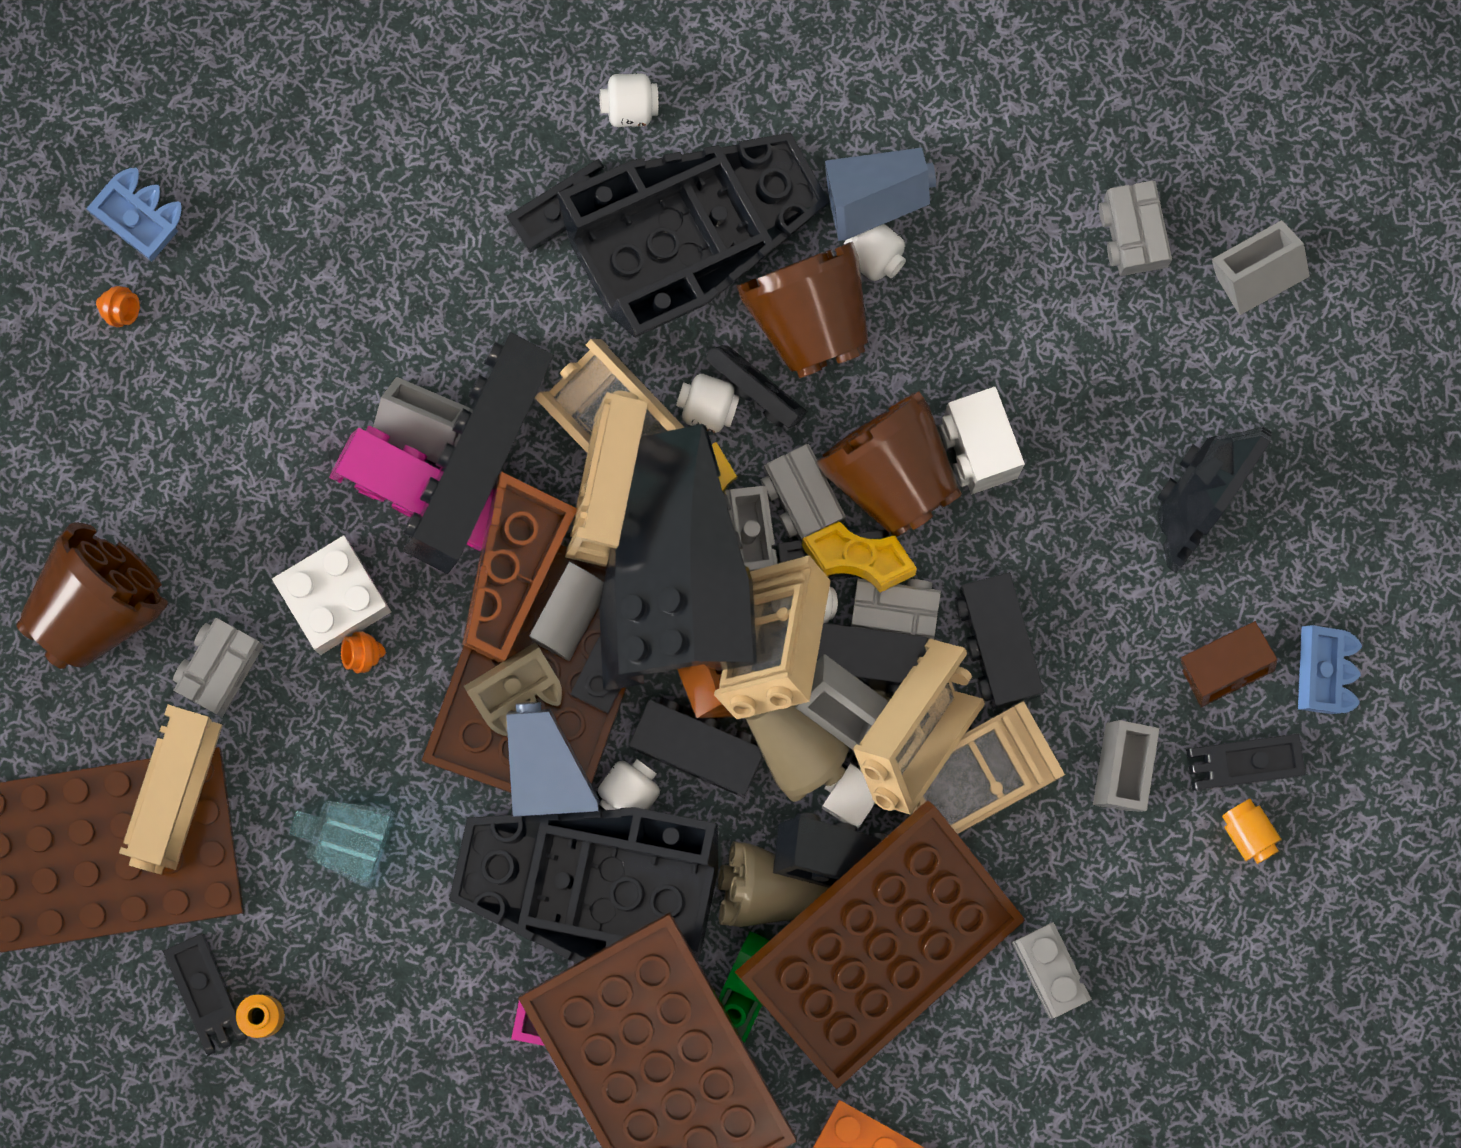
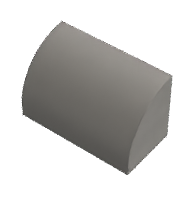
[1212,220,1310,315]
[373,377,470,463]
[529,562,604,661]
[795,654,888,750]
[1093,720,1160,812]

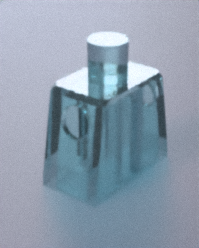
[290,801,396,889]

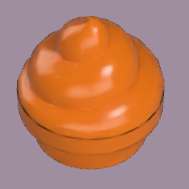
[96,286,140,327]
[341,631,386,673]

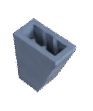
[825,148,936,241]
[506,702,599,817]

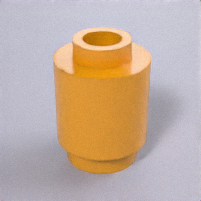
[1222,799,1282,864]
[236,995,285,1038]

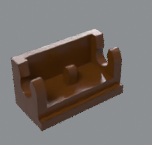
[1180,621,1278,707]

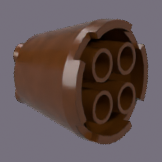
[737,241,868,378]
[816,391,962,537]
[16,522,168,669]

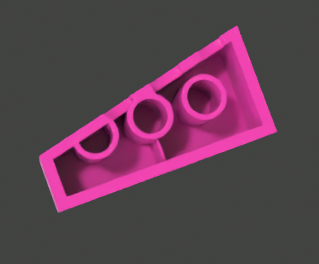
[329,426,494,551]

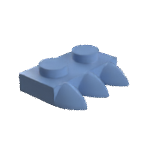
[86,168,182,262]
[1298,625,1362,714]

